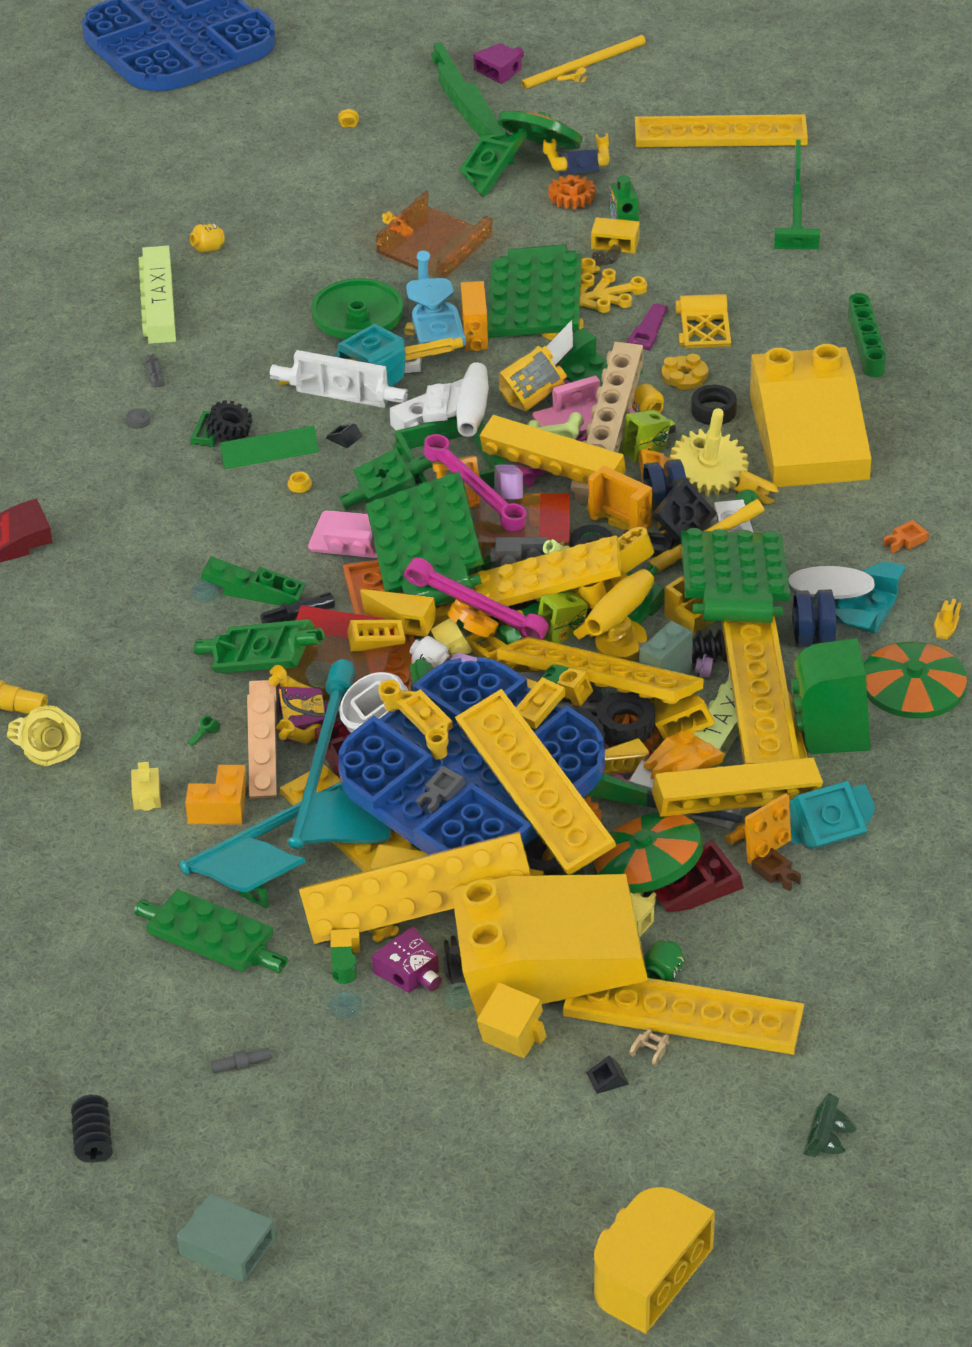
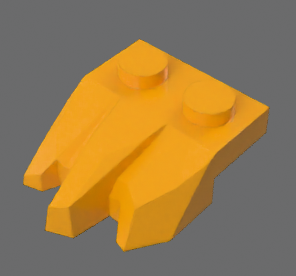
[643,730,724,779]

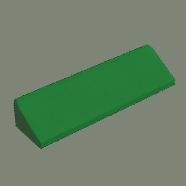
[220,426,319,470]

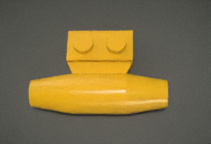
[573,569,655,640]

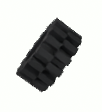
[206,400,253,442]

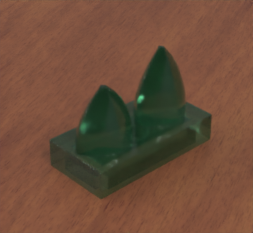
[803,1093,857,1157]

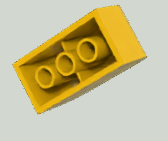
[594,1187,715,1334]

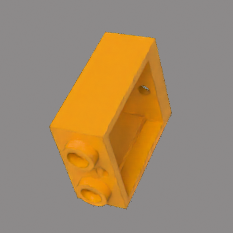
[461,281,488,351]

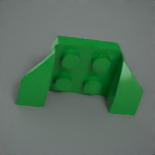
[562,328,643,386]

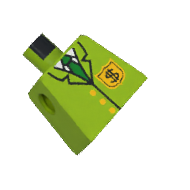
[620,410,676,463]
[538,591,592,644]

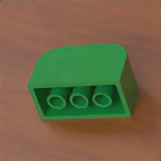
[791,638,871,754]

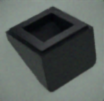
[326,423,362,448]
[586,1055,629,1094]

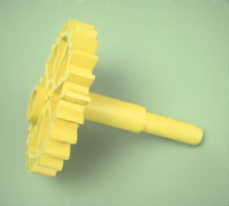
[669,408,749,496]

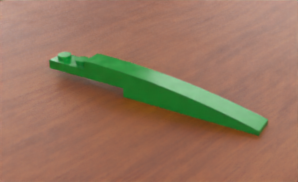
[431,42,514,165]

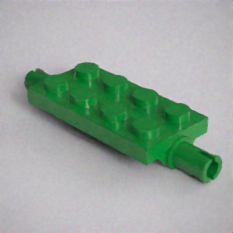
[193,619,325,674]
[134,889,288,974]

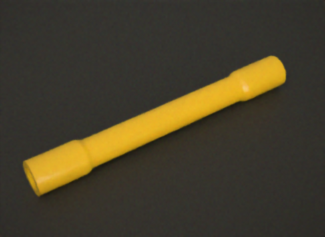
[649,499,765,574]

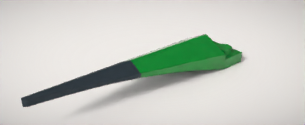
[586,773,743,823]

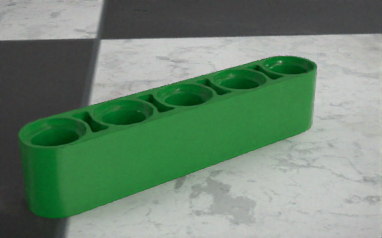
[848,293,886,377]

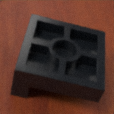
[652,478,717,545]

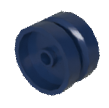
[643,459,686,517]
[792,589,836,647]

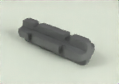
[145,353,164,388]

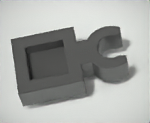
[416,766,466,815]

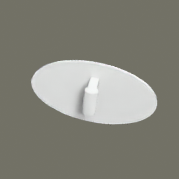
[788,566,875,600]

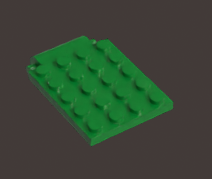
[487,244,582,338]
[366,471,484,607]
[680,528,790,623]

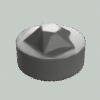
[126,408,150,429]

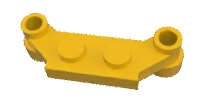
[378,679,453,760]

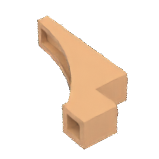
[247,680,278,799]

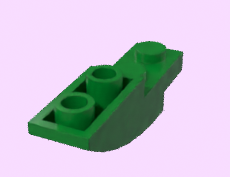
[201,556,306,605]

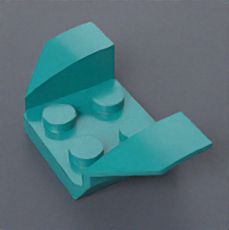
[332,323,406,387]
[835,562,906,634]
[789,781,876,849]

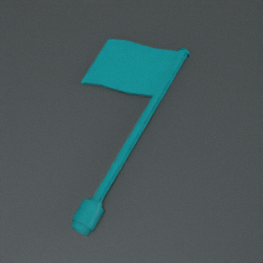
[288,659,391,849]
[180,782,343,892]

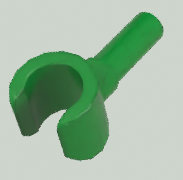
[187,716,221,746]

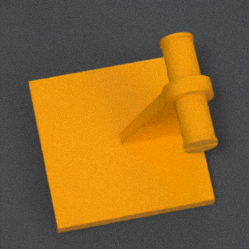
[725,793,791,865]

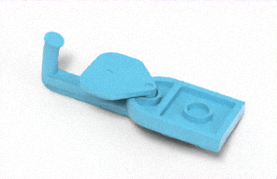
[406,251,465,346]

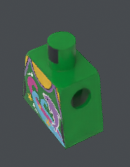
[608,175,639,222]

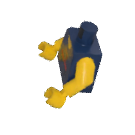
[543,133,609,175]

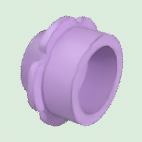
[695,654,714,679]

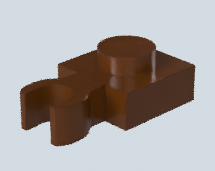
[752,848,801,891]

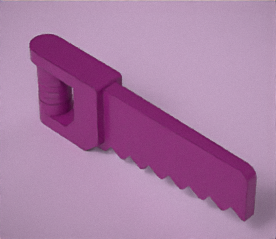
[627,303,668,351]

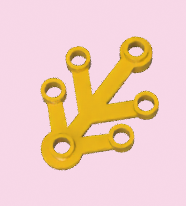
[580,268,647,313]

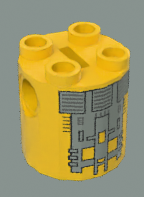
[499,346,567,412]

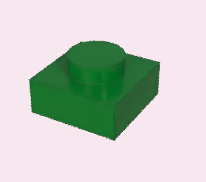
[497,624,522,645]

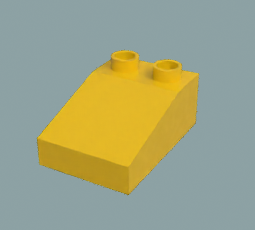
[750,344,871,487]
[452,874,648,1017]

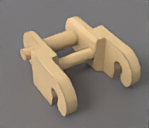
[630,1028,670,1066]

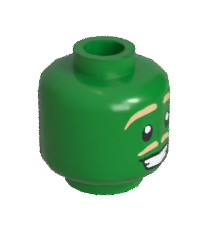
[644,940,685,982]

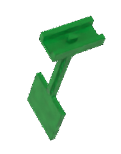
[774,140,820,250]

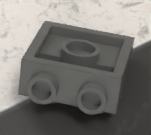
[491,537,547,569]

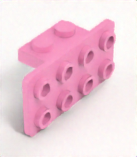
[533,376,635,436]
[308,510,377,558]

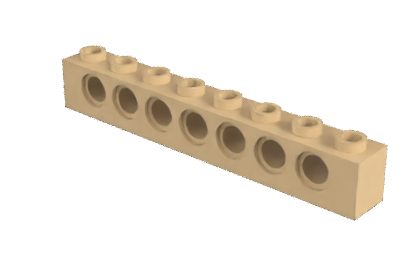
[571,342,644,503]

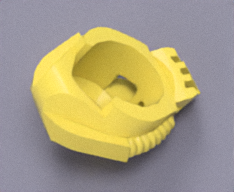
[7,705,81,767]

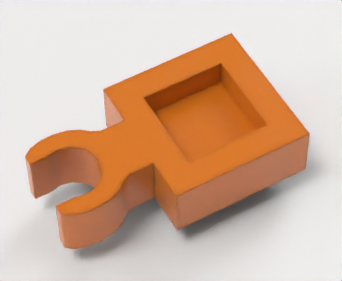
[883,520,929,553]

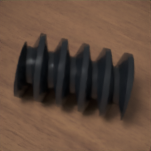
[692,629,727,663]
[71,1094,113,1162]

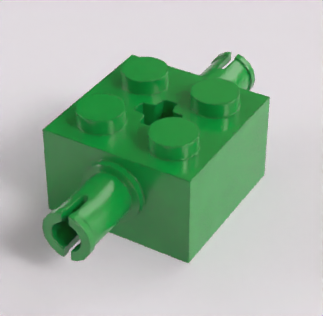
[339,448,433,510]

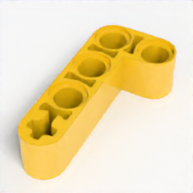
[570,527,654,609]

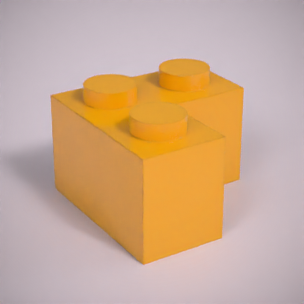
[185,765,247,824]

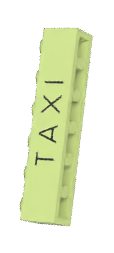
[138,245,176,344]
[694,673,739,768]

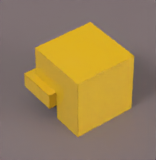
[664,576,715,635]
[477,983,546,1058]

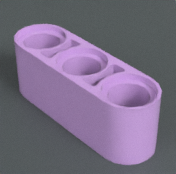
[494,464,523,499]

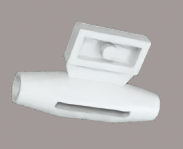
[422,363,489,437]

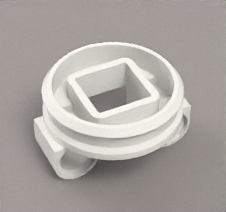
[339,672,409,733]

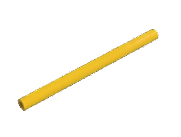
[521,35,646,89]

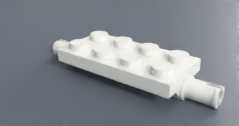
[270,350,408,408]

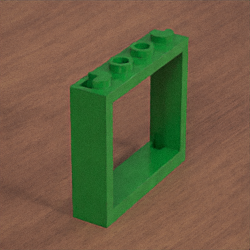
[392,416,506,489]

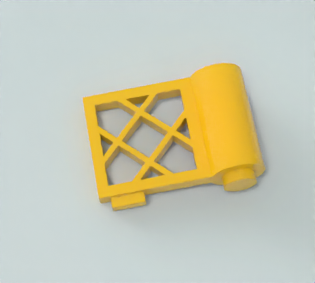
[675,294,731,348]

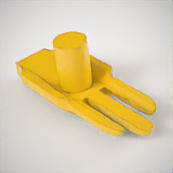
[934,599,961,640]

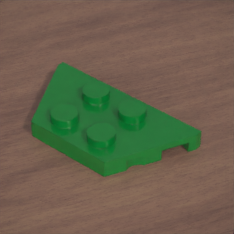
[459,128,528,197]

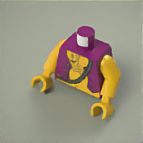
[269,665,340,744]

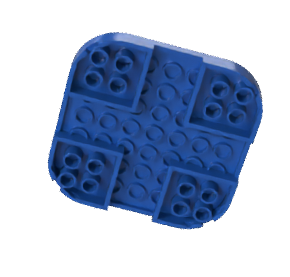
[82,0,275,91]
[338,657,605,855]

